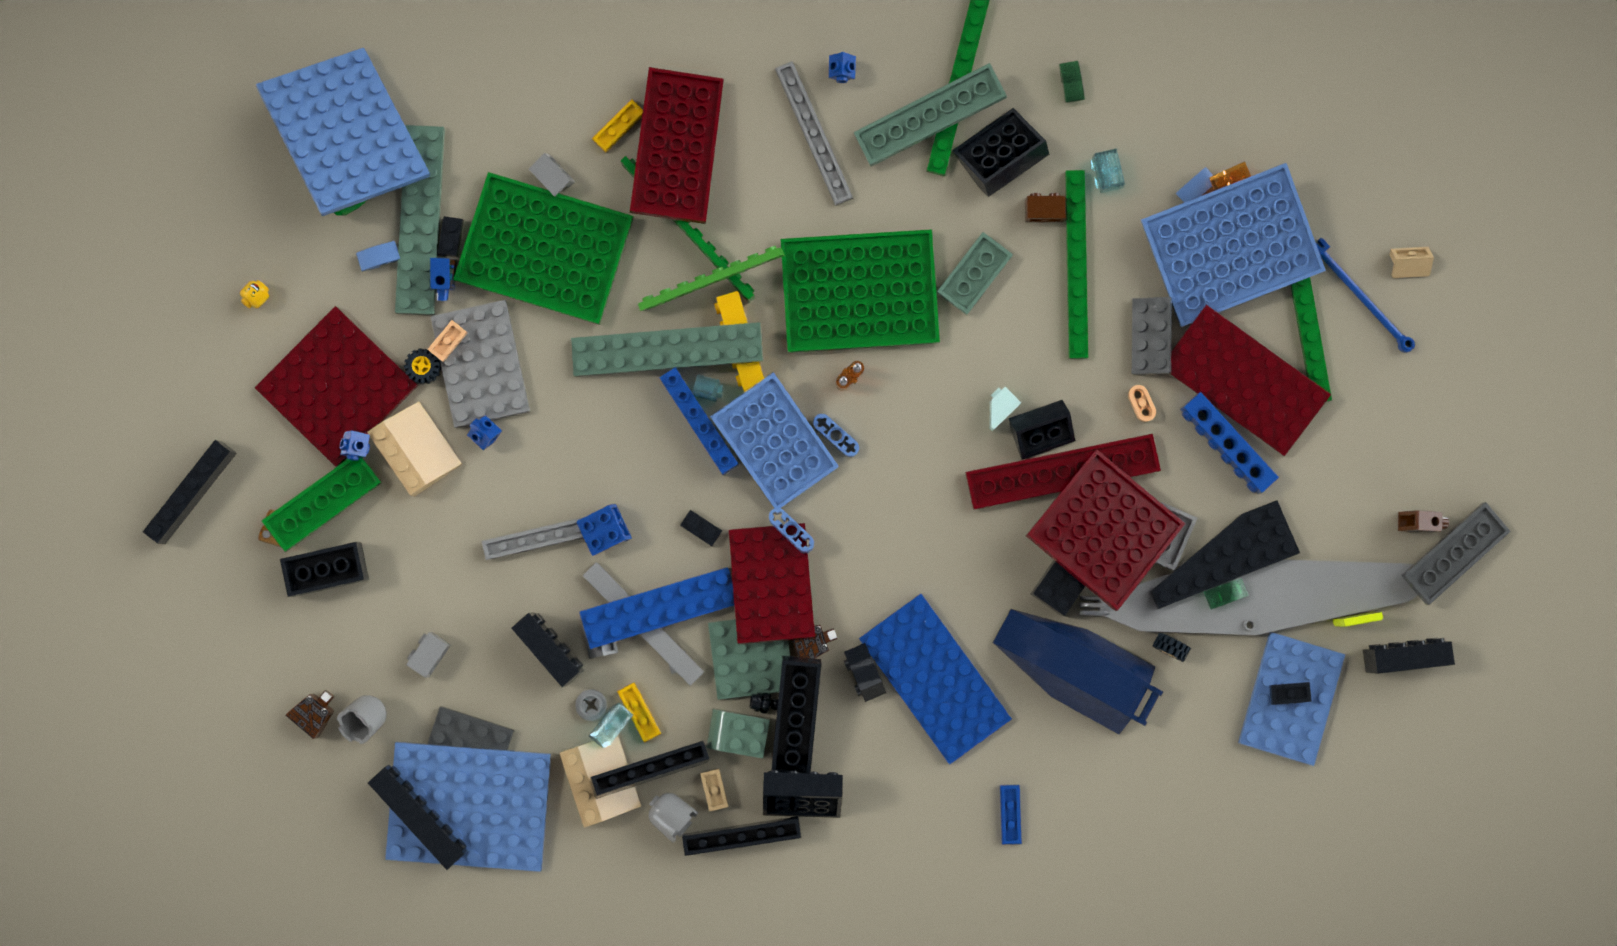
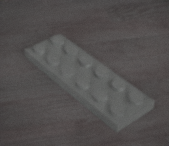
[1401,502,1511,605]

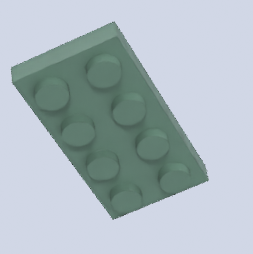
[937,232,1013,315]

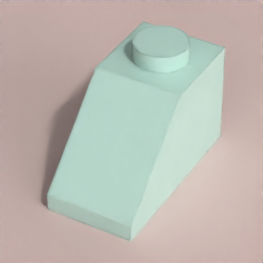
[989,387,1021,431]

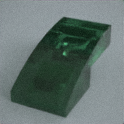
[1059,60,1085,103]
[1204,578,1249,610]

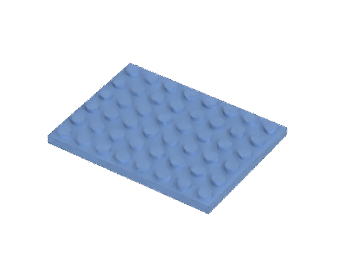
[256,48,430,217]
[1140,163,1326,327]
[385,742,551,872]

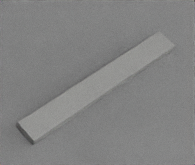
[775,61,853,206]
[583,562,704,686]

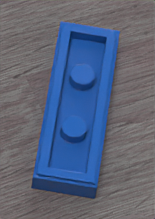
[1000,785,1022,845]

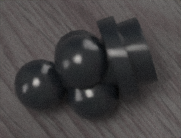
[749,692,778,714]

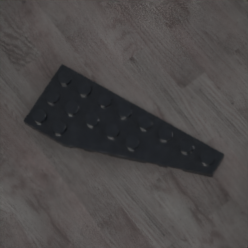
[1150,500,1300,609]

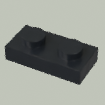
[438,216,464,257]
[680,510,722,546]
[1269,682,1312,705]

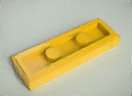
[592,99,643,153]
[617,682,661,743]

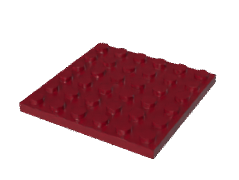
[254,306,418,467]
[1026,449,1186,611]

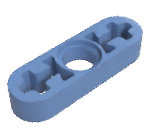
[813,414,859,457]
[769,508,814,553]

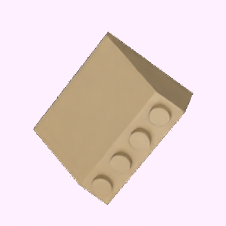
[367,402,462,497]
[560,733,642,828]

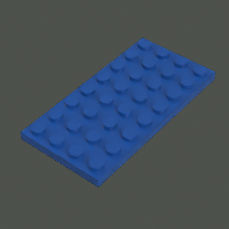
[859,593,1012,765]

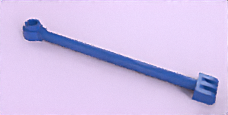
[1316,238,1415,353]

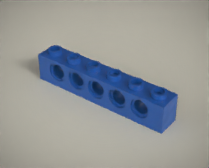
[659,367,739,475]
[1180,392,1279,494]

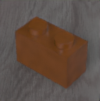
[1025,193,1066,222]

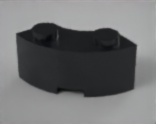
[843,643,886,702]

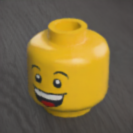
[240,280,269,309]

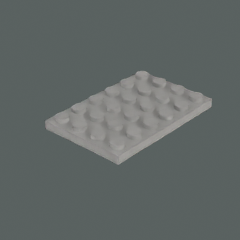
[431,300,530,428]

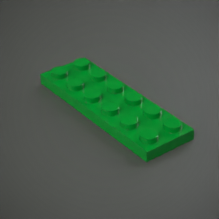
[262,458,381,552]

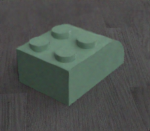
[706,708,770,758]

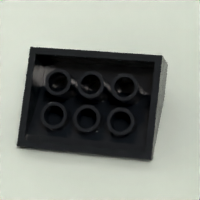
[952,108,1050,197]
[763,770,843,818]

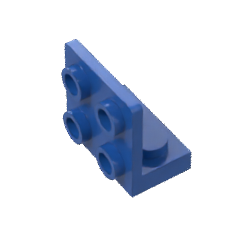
[576,504,632,556]

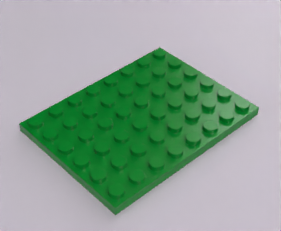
[453,172,634,325]
[780,229,940,353]

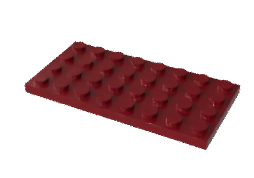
[629,67,724,224]
[1170,305,1331,456]

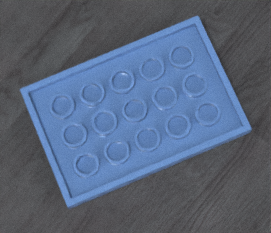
[710,372,839,508]
[1238,632,1345,766]

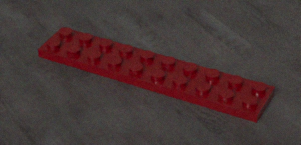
[965,434,1161,510]

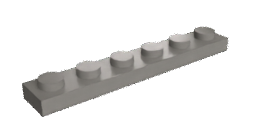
[482,517,584,560]

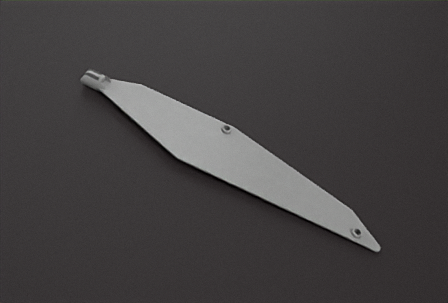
[1080,560,1417,635]

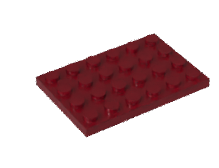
[729,523,815,645]

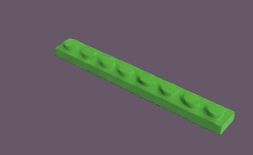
[638,246,785,311]

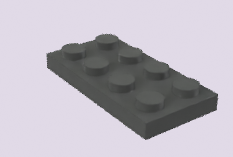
[1132,297,1172,375]
[427,706,514,750]

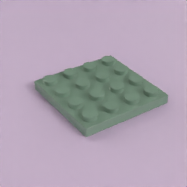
[708,619,790,700]

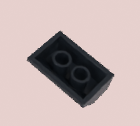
[1008,400,1076,460]

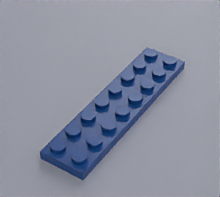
[579,567,734,649]

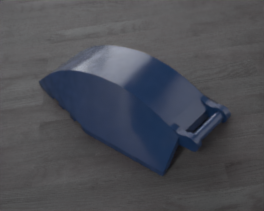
[992,609,1163,734]

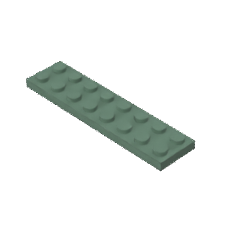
[854,63,1007,167]

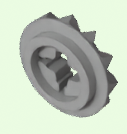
[575,689,607,721]

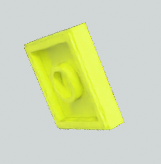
[1333,612,1383,627]

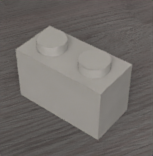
[406,632,451,678]

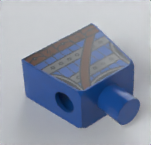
[430,258,456,301]

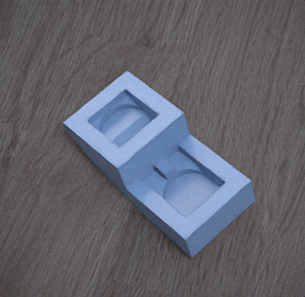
[1176,167,1218,203]
[356,241,400,272]

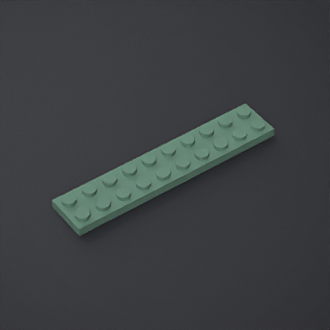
[395,125,445,315]
[571,322,763,377]

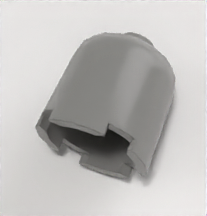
[337,695,387,744]
[648,793,698,843]

